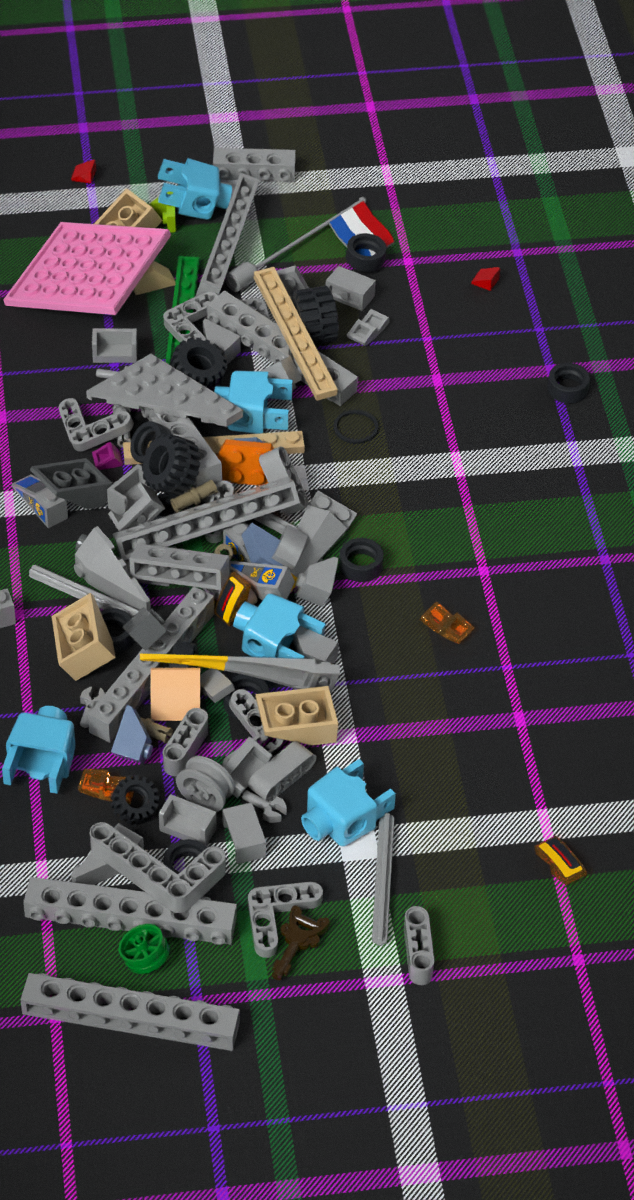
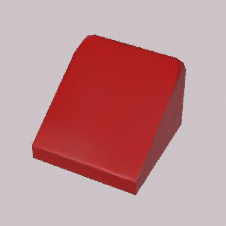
[71,160,96,184]
[471,267,500,291]

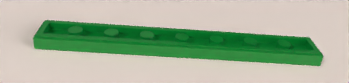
[166,256,200,364]

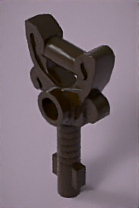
[272,905,330,981]

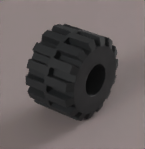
[291,285,339,345]

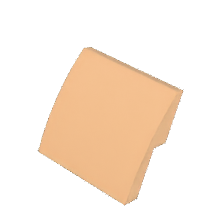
[151,668,200,721]

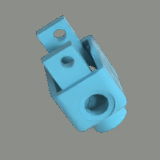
[158,158,232,220]
[214,371,293,434]
[233,593,326,658]
[2,706,76,794]
[301,759,396,846]

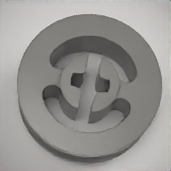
[176,756,235,812]

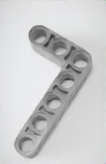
[90,822,226,913]

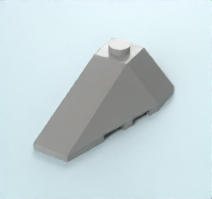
[74,526,151,611]

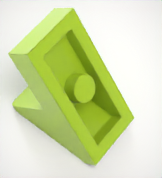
[150,191,176,232]

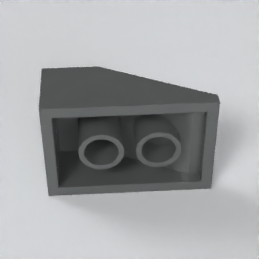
[30,458,112,509]

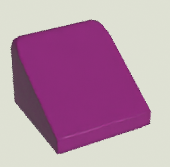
[92,442,123,470]

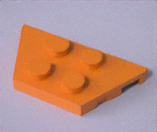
[216,439,274,486]

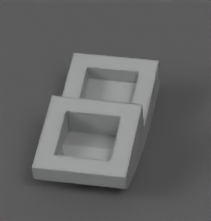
[347,309,389,346]
[272,524,308,570]
[200,668,235,703]

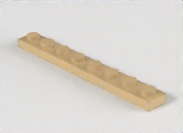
[254,267,338,401]
[123,431,304,465]

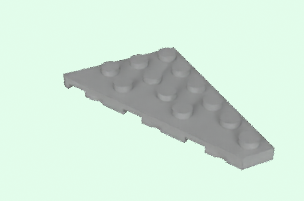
[86,354,243,427]

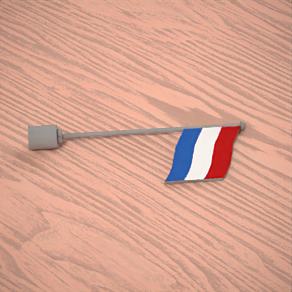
[225,197,394,292]

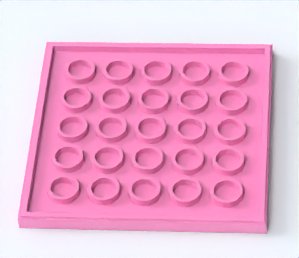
[3,222,171,315]

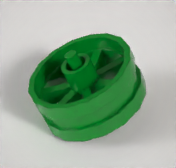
[118,924,170,974]

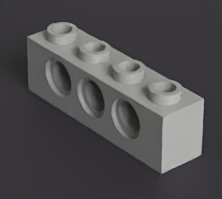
[213,148,295,182]
[129,544,230,590]

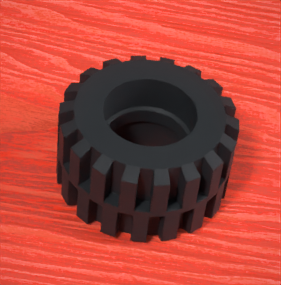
[169,338,227,392]
[142,433,201,496]

